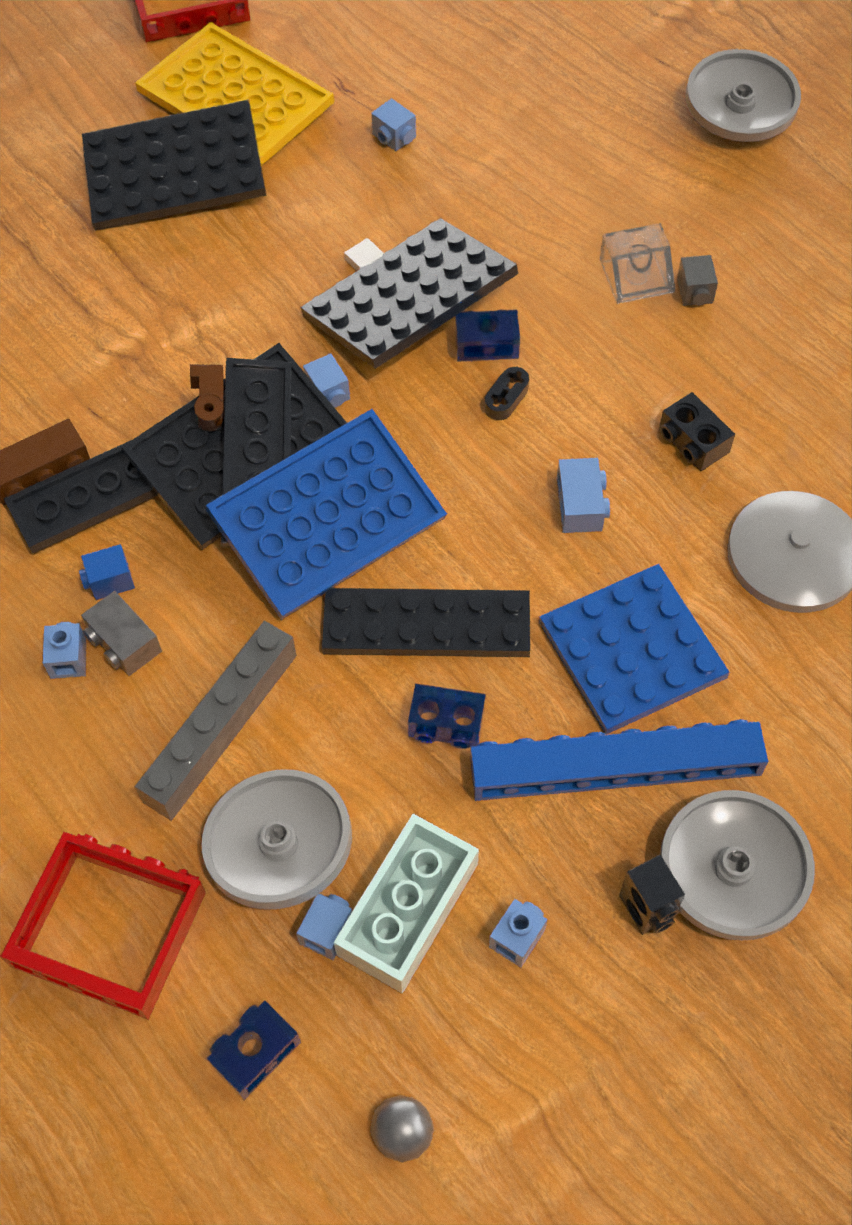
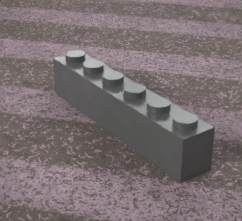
[135,620,297,821]

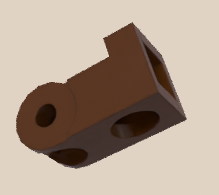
[190,364,224,431]

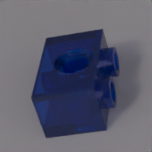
[455,310,520,362]
[206,1000,301,1100]

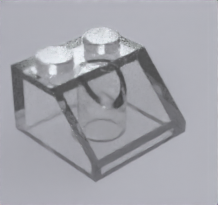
[599,223,675,304]

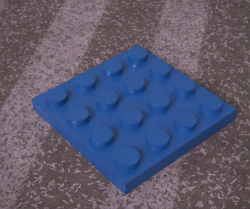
[539,564,730,735]

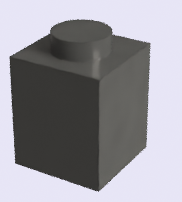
[677,255,718,306]

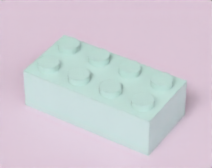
[334,814,479,994]

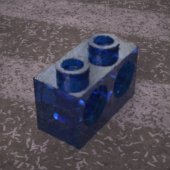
[408,683,486,749]

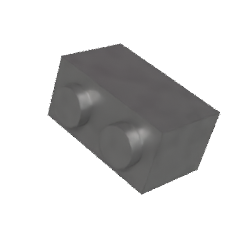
[81,591,162,676]

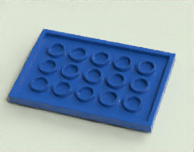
[205,409,447,620]

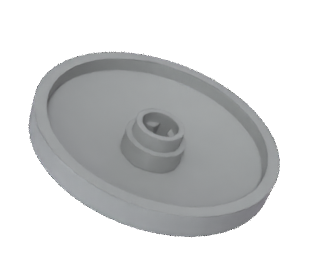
[686,49,801,142]
[728,491,852,613]
[202,769,352,909]
[660,790,815,941]

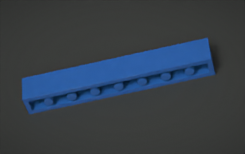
[470,719,768,801]

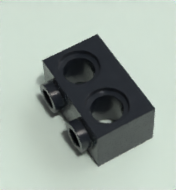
[659,392,735,471]
[619,854,685,935]

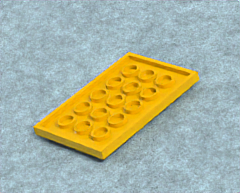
[135,22,334,165]

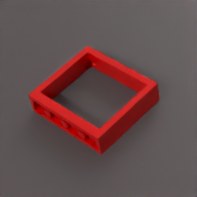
[134,0,251,43]
[0,832,206,1020]

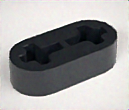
[485,367,529,420]

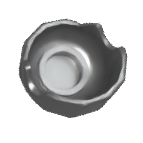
[370,1095,434,1162]

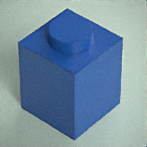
[79,544,135,600]

